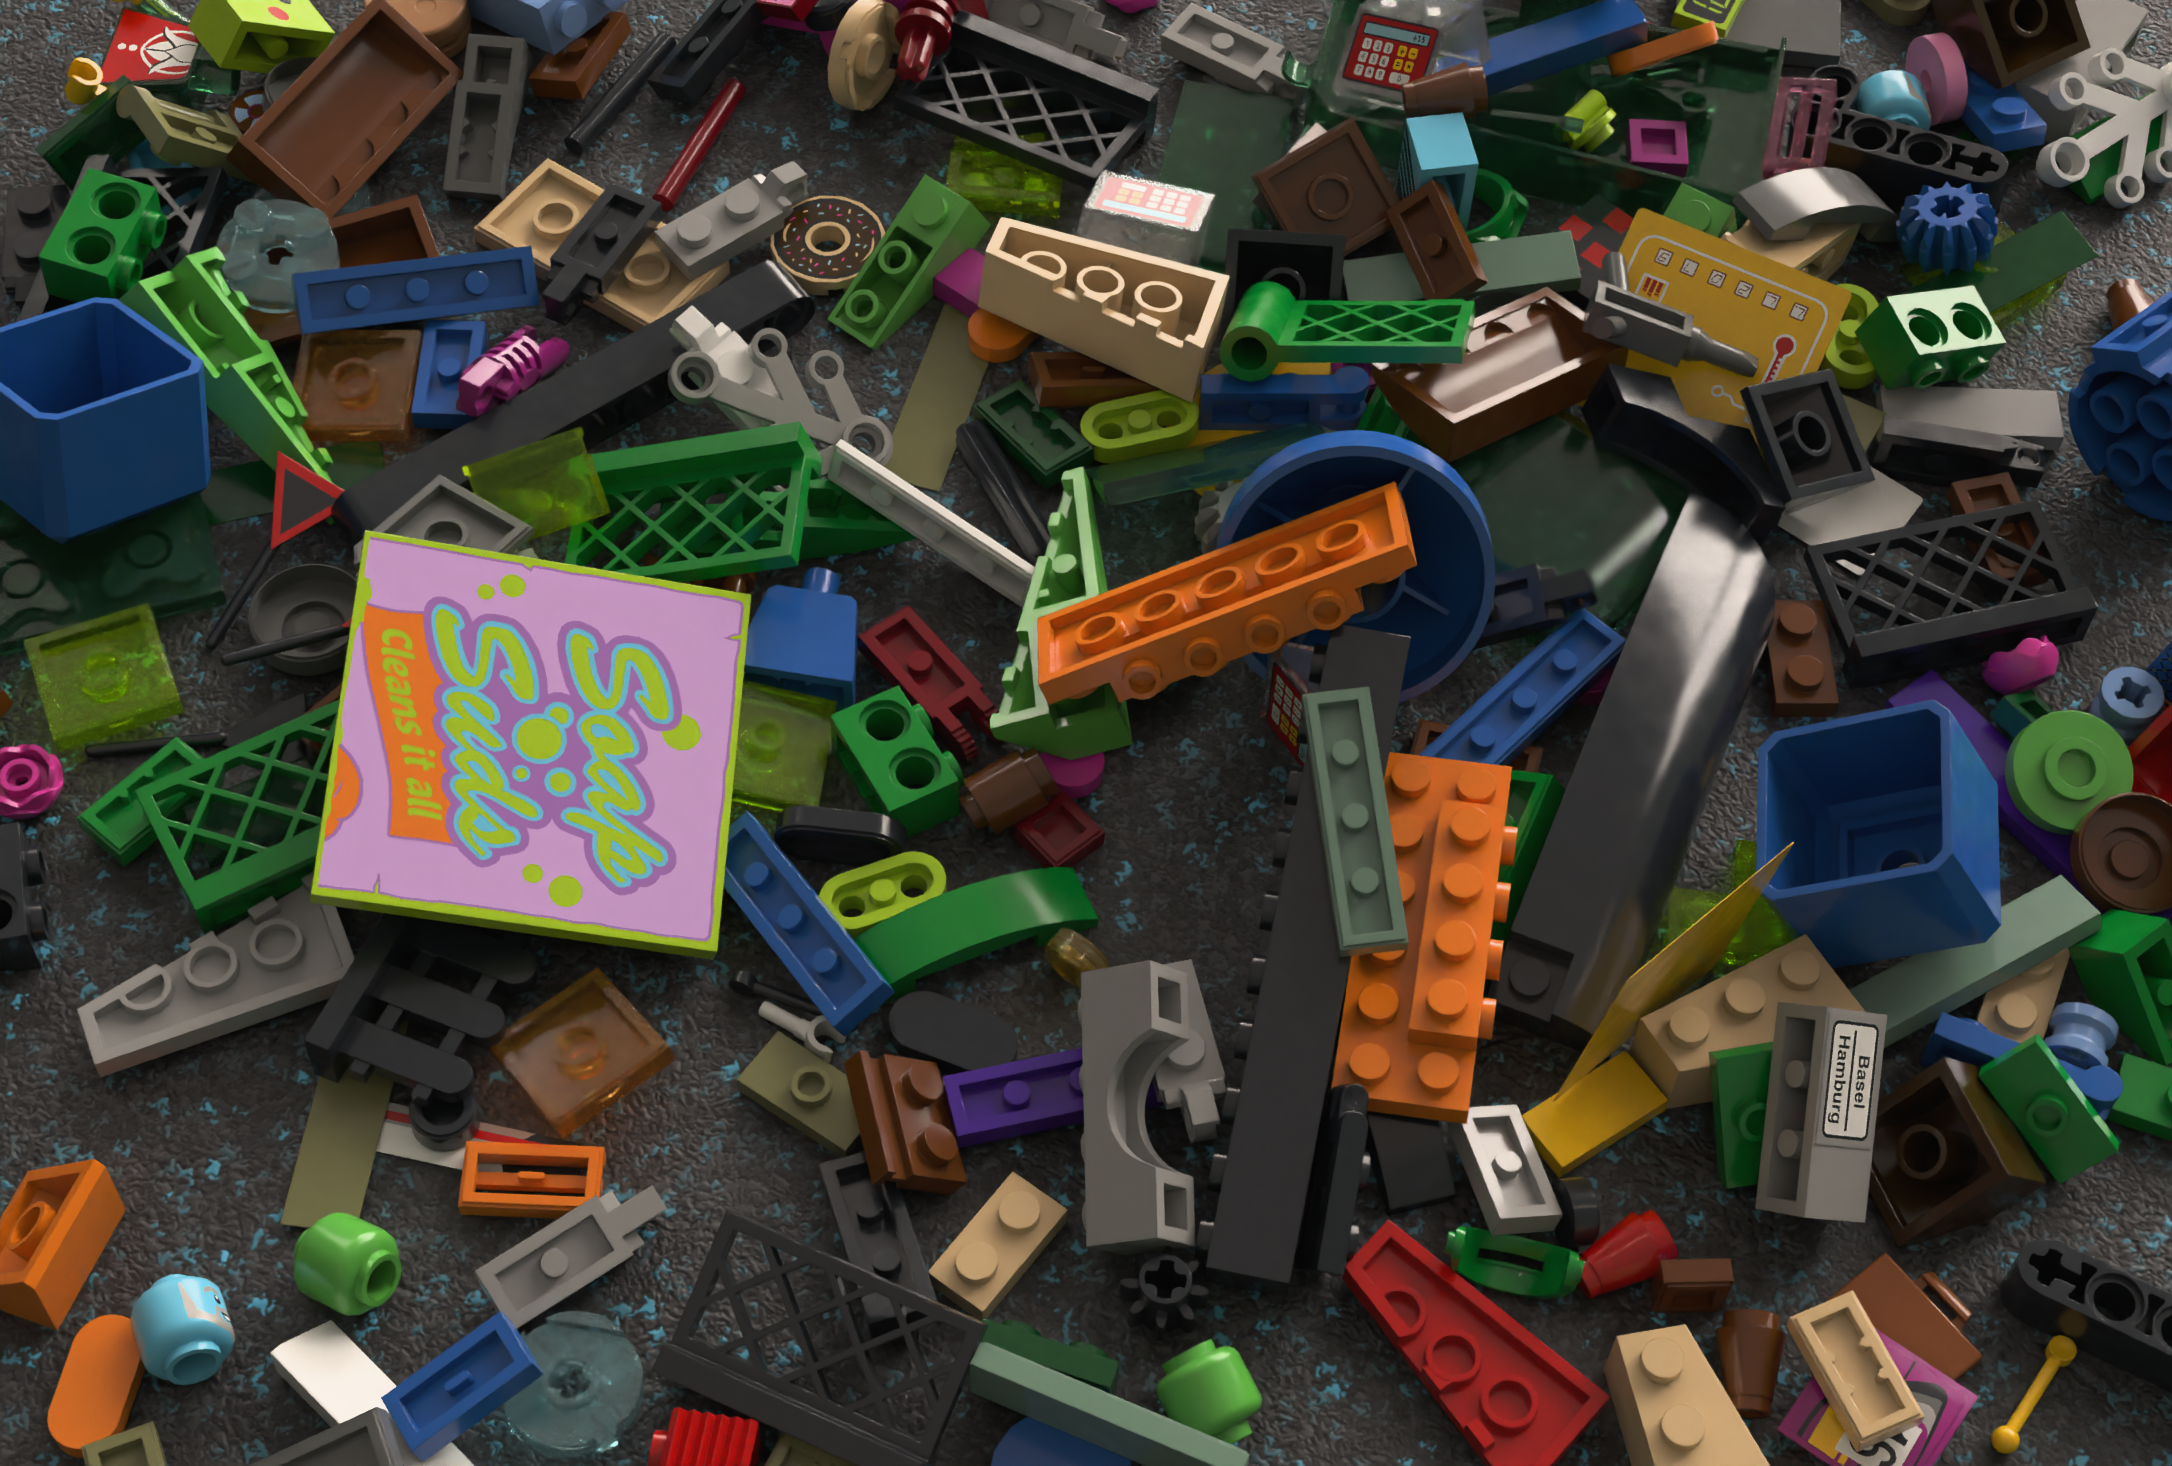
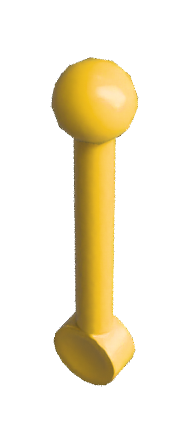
[1991,1335,2077,1454]

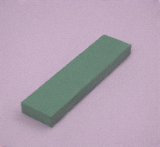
[1342,230,1581,301]
[1301,686,1409,958]
[1849,875,2102,1048]
[970,1342,1250,1466]

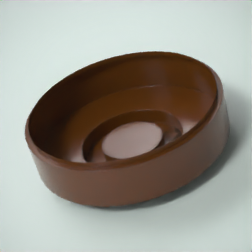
[2070,792,2172,916]

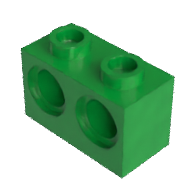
[38,168,167,303]
[1855,286,2006,389]
[830,685,964,839]

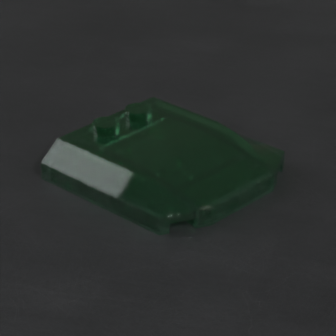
[1440,410,1690,646]

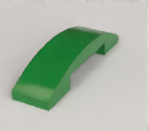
[853,867,1099,1005]

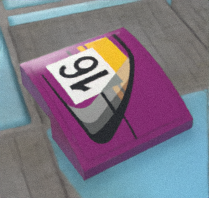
[1777,1329,1978,1466]

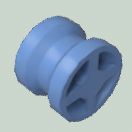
[2088,667,2165,746]
[2044,1002,2119,1070]

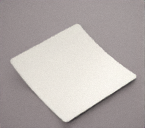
[1777,466,1923,576]

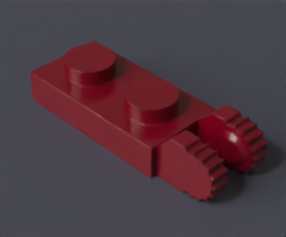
[857,606,1002,764]

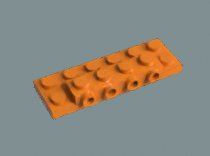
[1037,481,1417,705]
[1331,752,1518,1124]

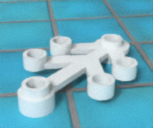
[2036,47,2172,209]

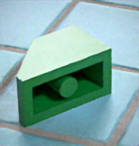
[2068,909,2172,1066]

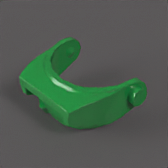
[1466,168,1529,243]
[1444,1226,1584,1299]

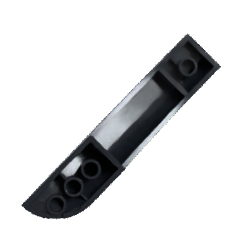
[1486,492,1775,1061]

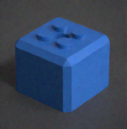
[0,297,211,544]
[1756,699,2001,968]

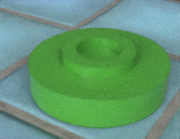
[2005,710,2133,835]

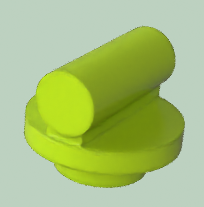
[1553,89,1616,153]

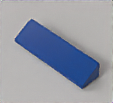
[1425,0,1648,96]

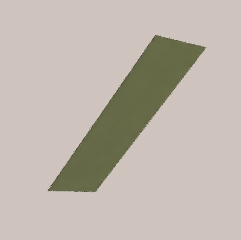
[884,303,989,492]
[280,1010,409,1228]

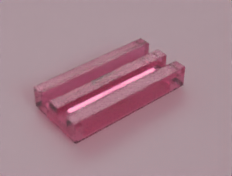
[1762,76,1838,179]

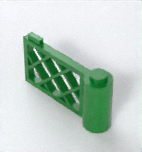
[1219,281,1475,382]

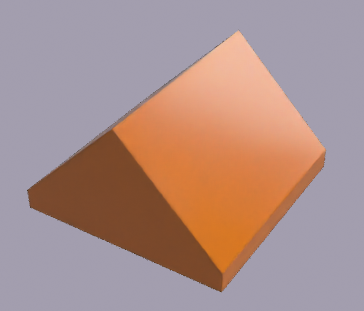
[0,1159,126,1331]

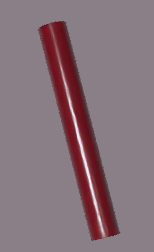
[652,78,746,211]

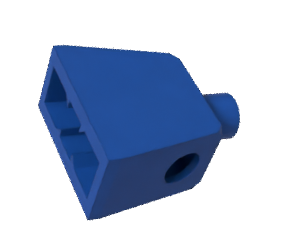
[741,567,858,714]

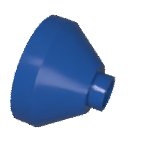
[1216,430,1495,703]

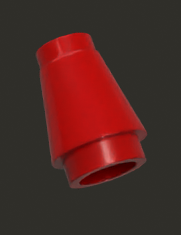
[1577,1209,1679,1299]

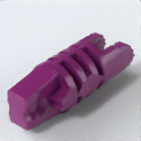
[456,325,571,417]

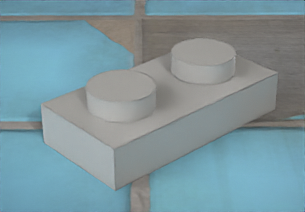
[1447,1104,1563,1236]

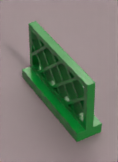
[565,421,823,583]
[134,700,339,935]

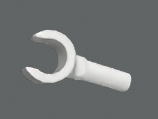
[758,1001,846,1062]

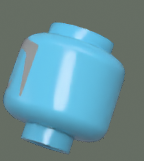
[1856,70,1932,130]
[130,1274,235,1385]

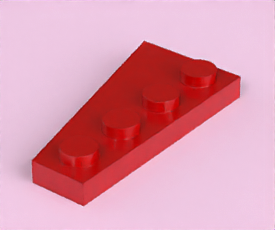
[1342,1219,1611,1466]

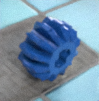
[1896,180,1998,276]

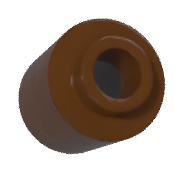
[959,747,1060,836]

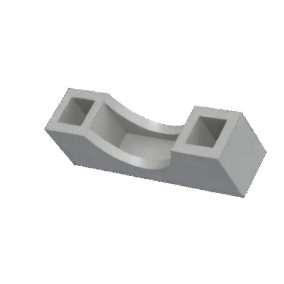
[1078,960,1196,1255]

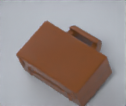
[1825,1253,1982,1381]

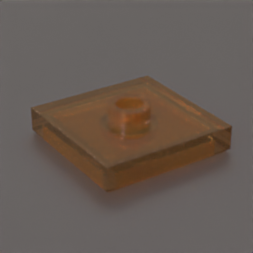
[293,330,423,441]
[488,967,675,1138]

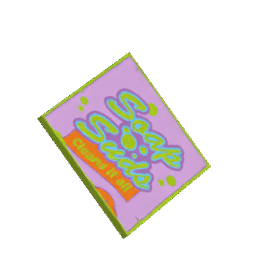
[309,530,751,960]

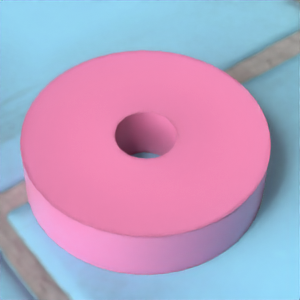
[1905,32,1968,126]

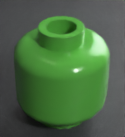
[293,1212,402,1316]
[1156,1339,1262,1445]

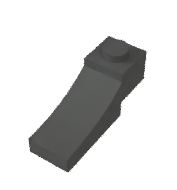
[443,33,532,202]

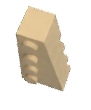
[978,217,1230,403]
[1604,1324,1770,1466]

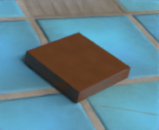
[1250,117,1400,256]

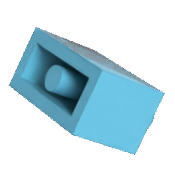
[1395,112,1479,232]

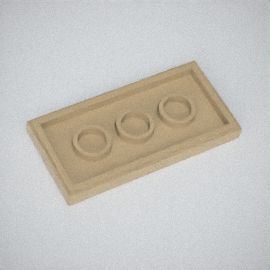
[474,158,730,332]

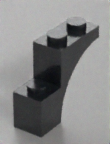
[1581,363,1786,546]

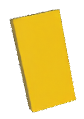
[1522,1050,1668,1178]

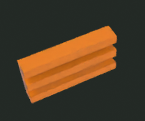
[458,1141,606,1219]

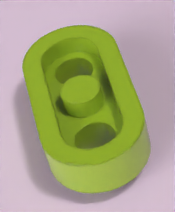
[1820,284,1878,389]
[1080,390,1199,464]
[819,851,947,938]

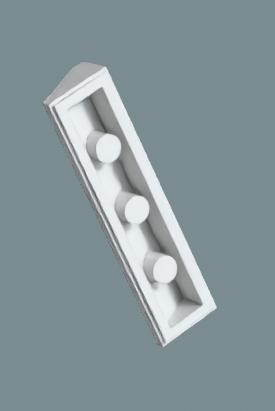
[828,439,1035,608]
[270,1320,474,1466]

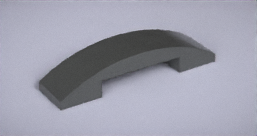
[1732,167,1899,242]

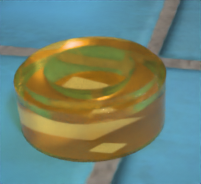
[1044,928,1111,989]

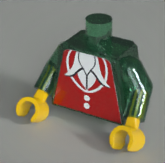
[64,0,241,112]

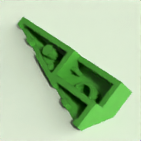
[119,246,335,525]
[990,466,1133,760]

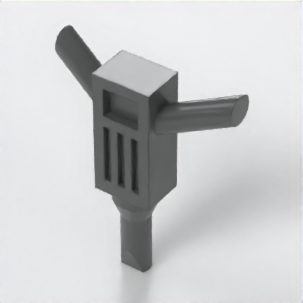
[1582,252,1758,378]

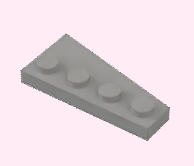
[77,871,355,1078]

